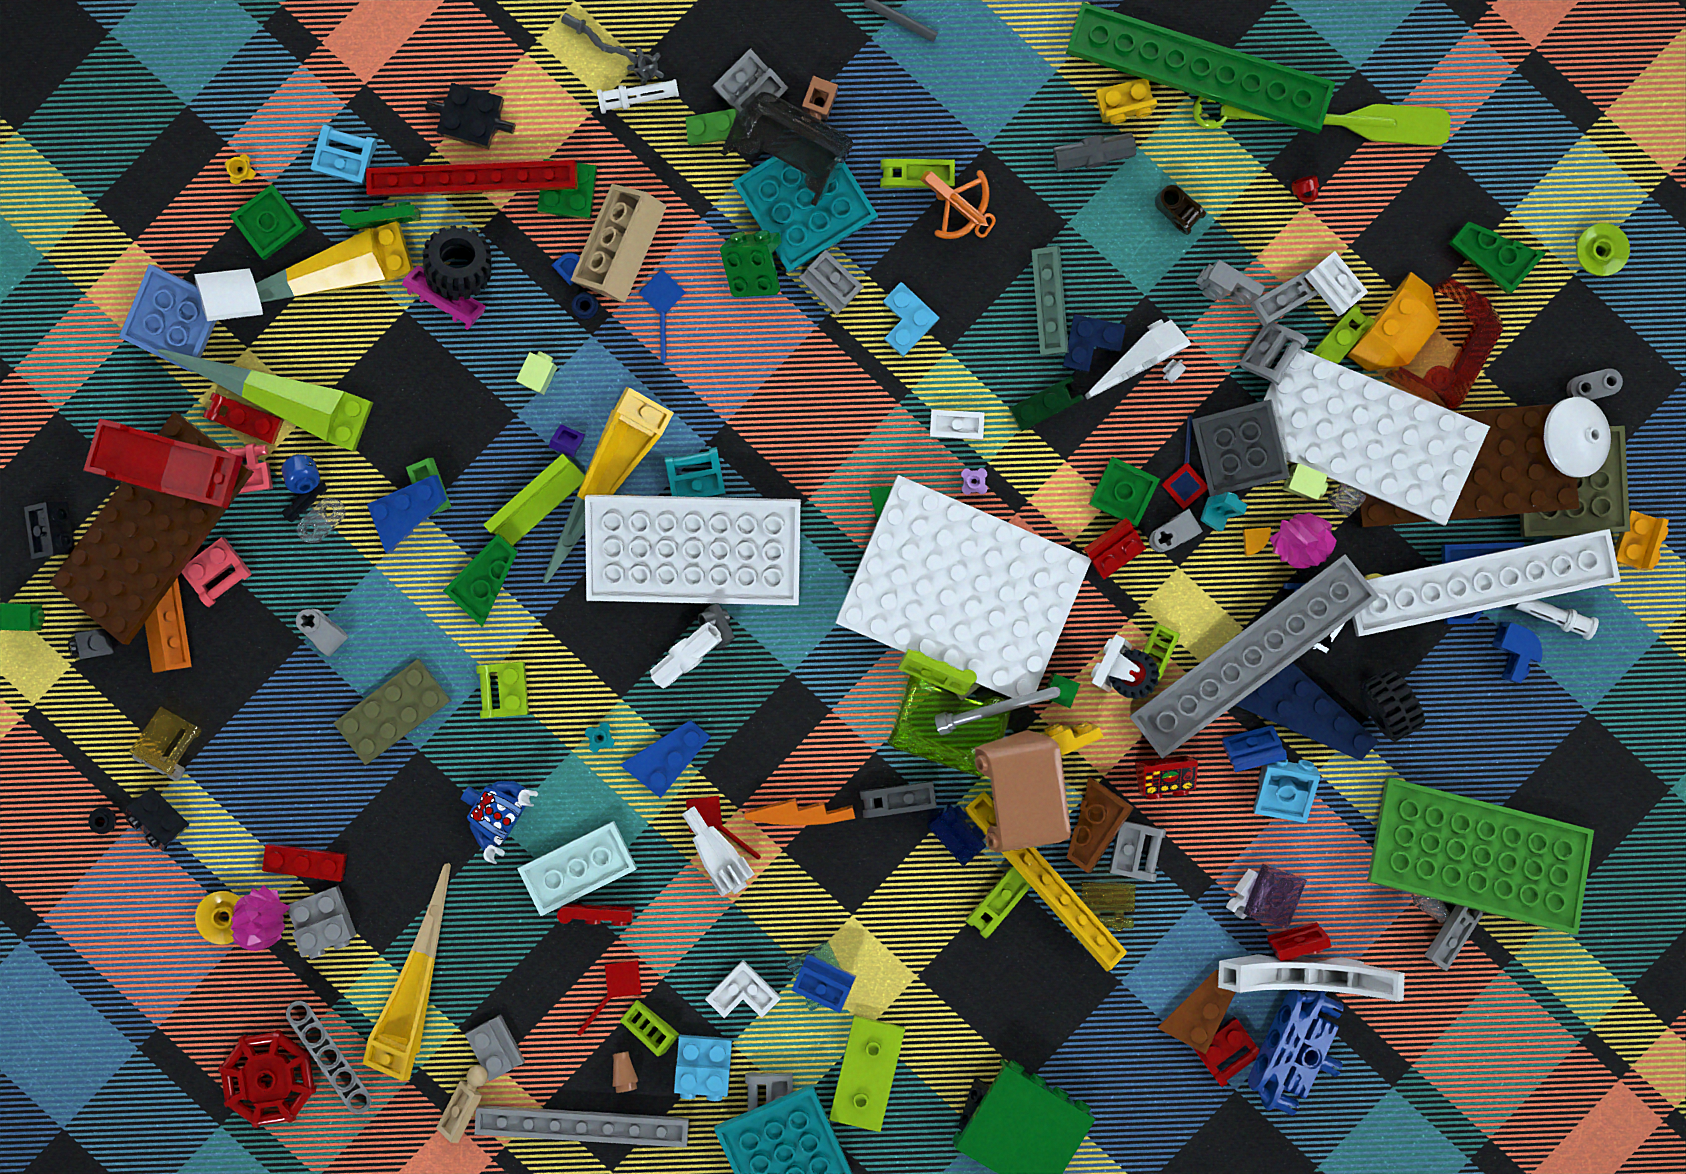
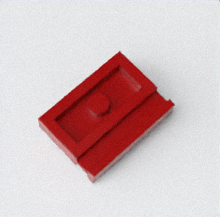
[1083,518,1146,579]
[1267,922,1332,961]

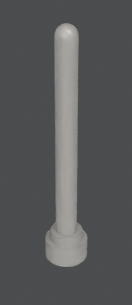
[935,687,1061,735]

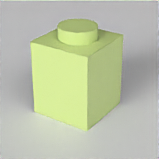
[516,351,557,395]
[1282,463,1328,501]

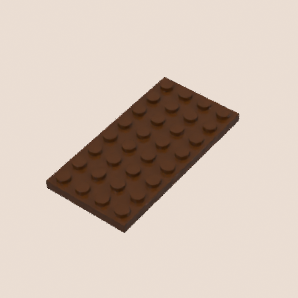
[1358,404,1580,527]
[49,411,254,645]

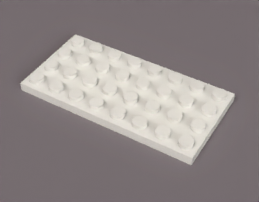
[1263,344,1490,526]
[585,495,801,605]

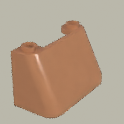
[975,730,1071,852]

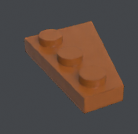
[1066,777,1134,873]
[1157,969,1236,1054]

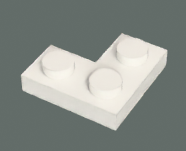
[705,960,781,1018]

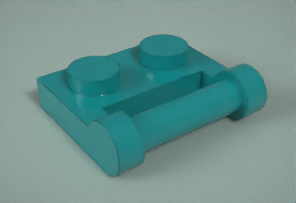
[665,447,726,497]

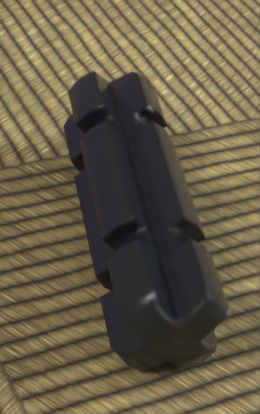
[282,479,328,523]

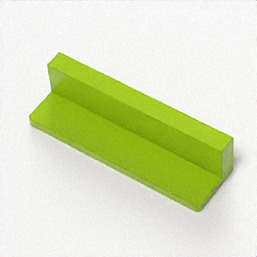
[484,454,585,546]

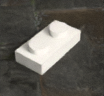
[930,410,984,440]

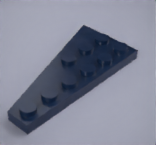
[1235,663,1379,761]

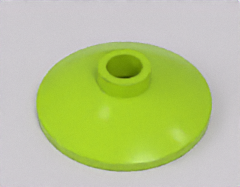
[1576,223,1630,276]

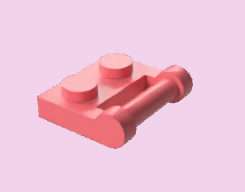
[181,537,252,607]

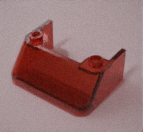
[1385,277,1503,410]

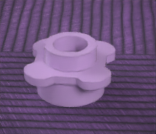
[961,468,988,495]

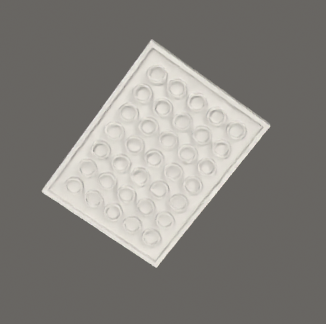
[835,475,1091,698]

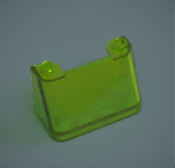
[888,674,1011,777]

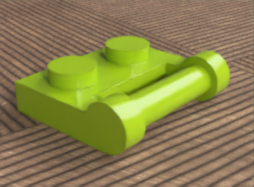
[476,661,529,719]

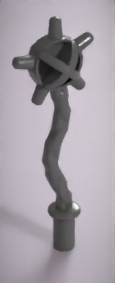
[561,13,664,86]

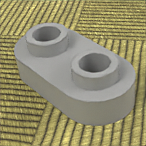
[1567,369,1623,400]

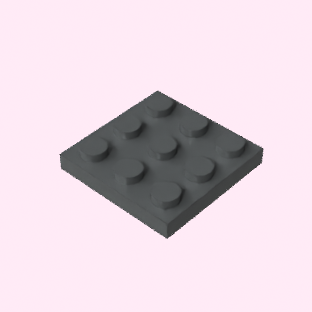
[1192,399,1291,497]

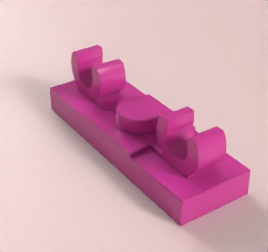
[402,265,486,330]

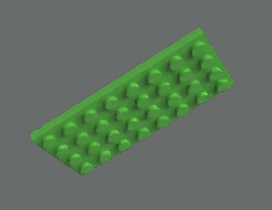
[1367,778,1594,935]

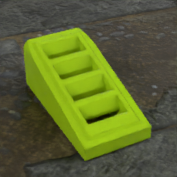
[1142,623,1180,681]
[620,1000,680,1057]

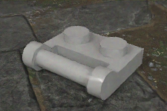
[1239,322,1309,385]
[1109,821,1166,882]
[745,1072,793,1111]

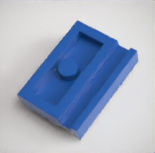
[1222,725,1287,772]
[791,954,856,1013]

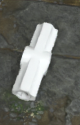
[650,622,722,688]

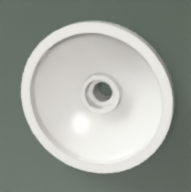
[1544,397,1611,477]

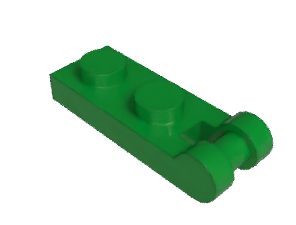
[340,202,421,230]

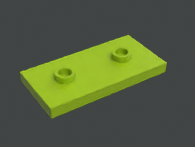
[829,1015,905,1132]

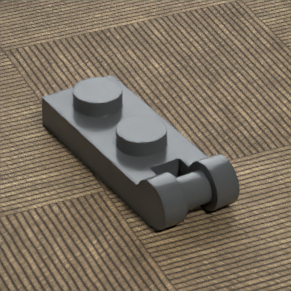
[860,781,937,818]

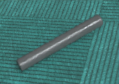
[863,0,938,42]

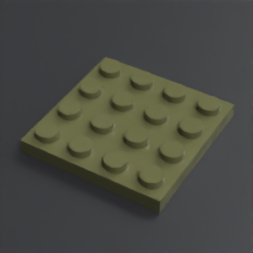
[1520,426,1630,537]

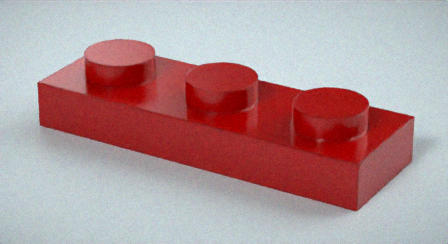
[262,844,347,882]

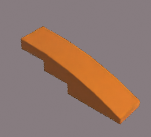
[744,798,855,826]

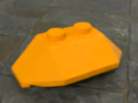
[1346,272,1440,372]

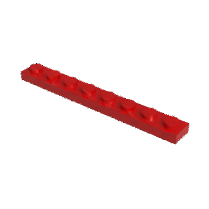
[366,160,578,197]

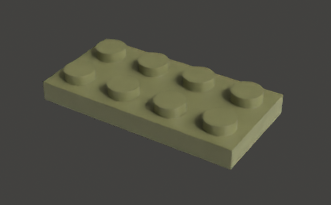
[333,659,452,765]

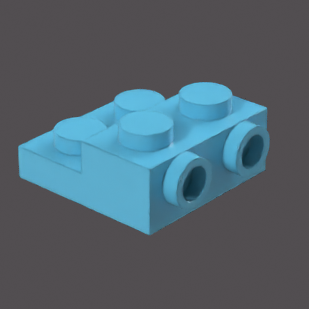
[1253,759,1320,823]
[674,1035,732,1101]

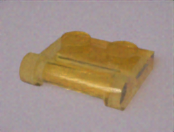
[129,706,202,776]

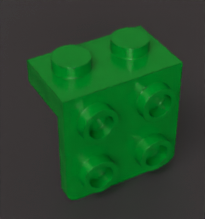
[719,230,782,297]

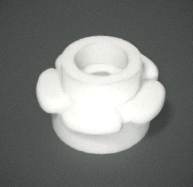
[1162,359,1187,383]

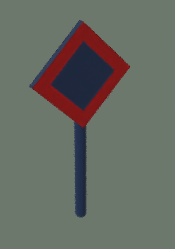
[1161,415,1208,510]

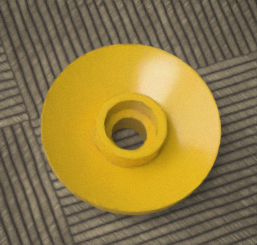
[195,891,240,945]

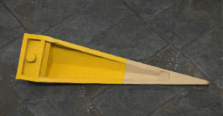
[362,863,451,1081]

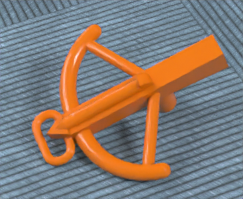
[920,170,996,239]

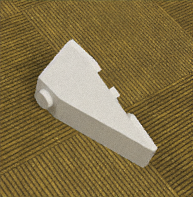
[1085,319,1191,399]

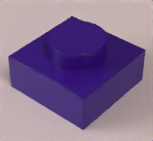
[549,424,585,458]

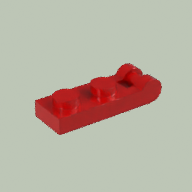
[203,392,284,444]
[557,903,635,926]

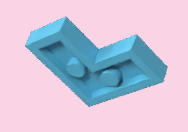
[883,282,939,357]

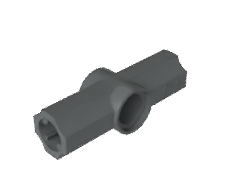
[1053,133,1136,172]

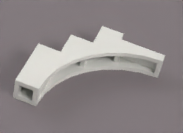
[1218,954,1405,1002]

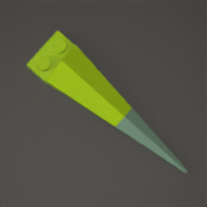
[157,349,373,452]

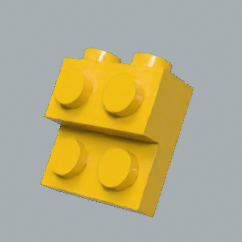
[1042,722,1104,756]

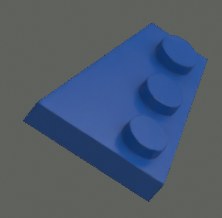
[620,720,711,798]

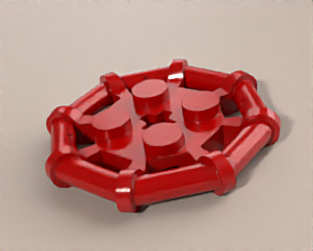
[218,1029,317,1128]

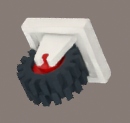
[1091,635,1160,699]

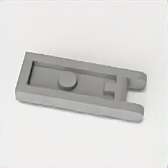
[1250,269,1319,326]
[1424,905,1483,971]

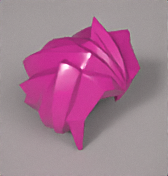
[1269,512,1337,569]
[231,885,290,951]

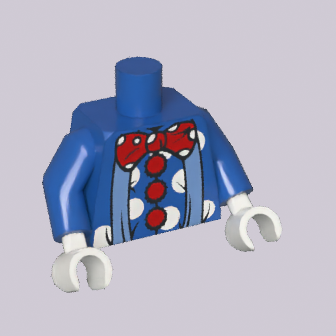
[461,781,538,864]

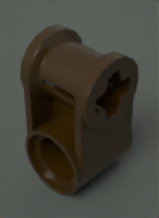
[1155,185,1206,235]

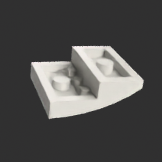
[195,268,263,321]

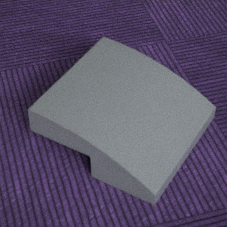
[712,49,788,125]

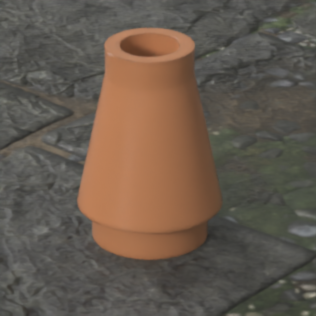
[612,1051,638,1093]

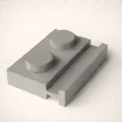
[799,250,864,315]
[465,1014,525,1081]

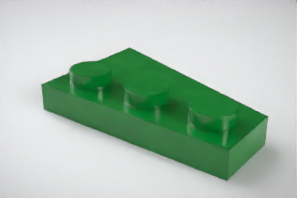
[1448,222,1546,295]
[443,533,518,627]

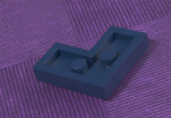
[1062,314,1126,373]

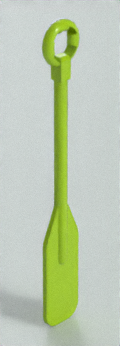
[1193,97,1451,146]

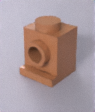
[802,76,838,122]

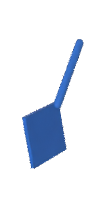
[639,269,686,364]

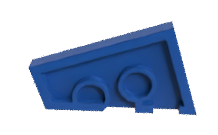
[367,475,447,553]

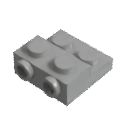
[1195,260,1265,305]
[288,886,357,959]

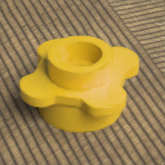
[225,154,256,185]

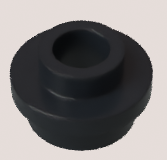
[88,807,117,834]

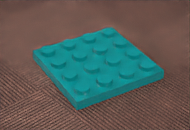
[732,126,878,274]
[714,1084,853,1174]

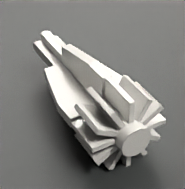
[682,806,755,897]

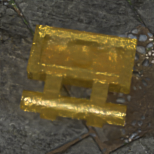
[1081,881,1136,931]

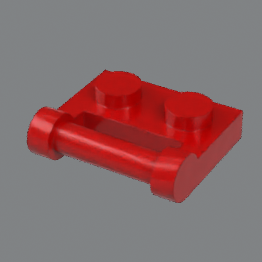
[1192,1016,1260,1088]

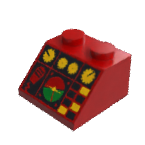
[1135,755,1198,800]

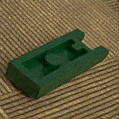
[1009,376,1084,432]

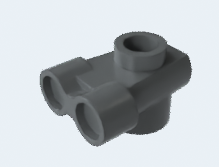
[698,603,735,649]

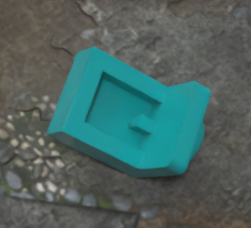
[1201,492,1248,532]

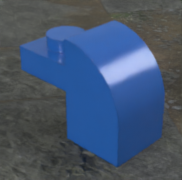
[1492,622,1543,683]

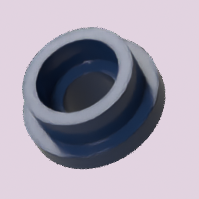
[572,292,599,319]

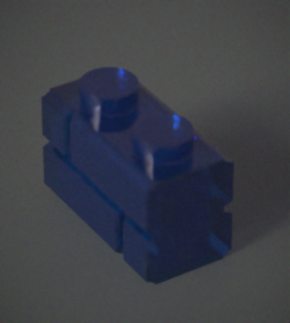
[927,803,987,867]

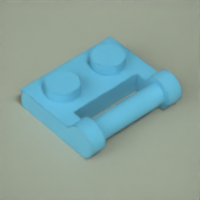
[310,125,377,185]

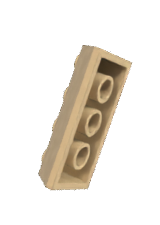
[570,184,667,303]

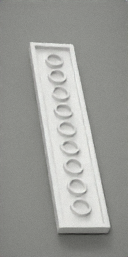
[1352,529,1621,636]

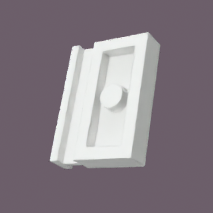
[1305,251,1368,317]

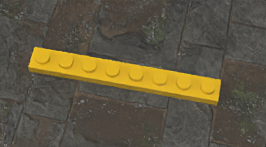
[963,791,1127,971]

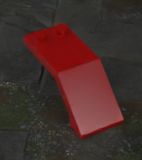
[84,418,243,509]

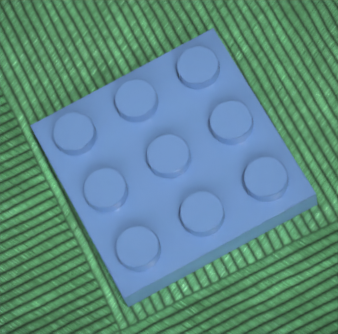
[119,264,217,372]

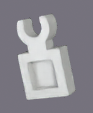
[1226,869,1271,919]

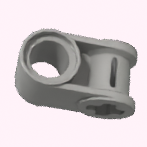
[1149,509,1203,552]
[296,609,349,657]

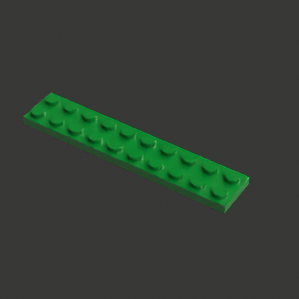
[1066,2,1336,134]

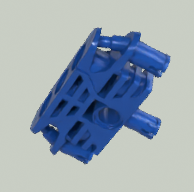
[1248,990,1344,1116]

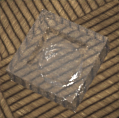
[1327,483,1366,516]

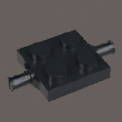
[425,83,516,150]

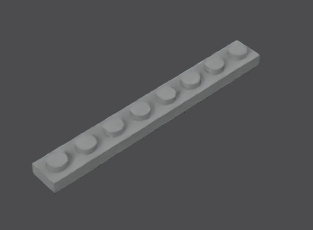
[474,1105,689,1147]

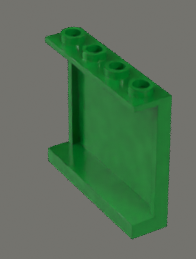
[952,1058,1096,1174]

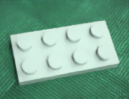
[518,821,637,916]

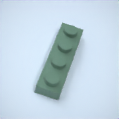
[1032,246,1069,356]

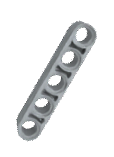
[286,1001,371,1114]

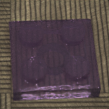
[1243,864,1307,929]

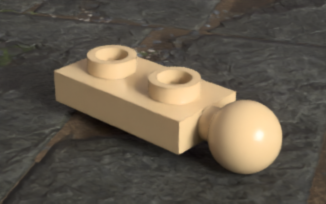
[436,1065,488,1143]

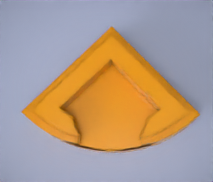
[1243,527,1271,556]

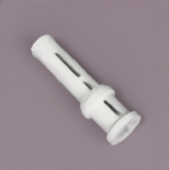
[597,79,679,114]
[1513,599,1599,640]

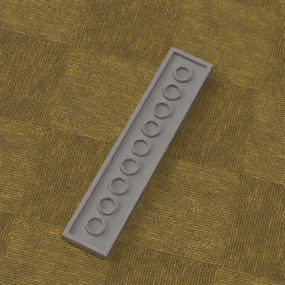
[1129,555,1379,759]

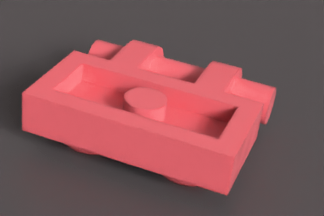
[224,443,273,494]

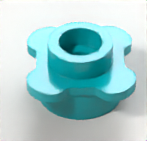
[585,723,615,752]

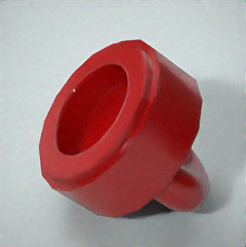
[1291,175,1319,203]

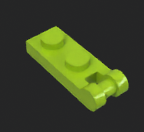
[880,159,955,189]
[1311,304,1375,364]
[898,649,977,695]
[965,865,1031,938]

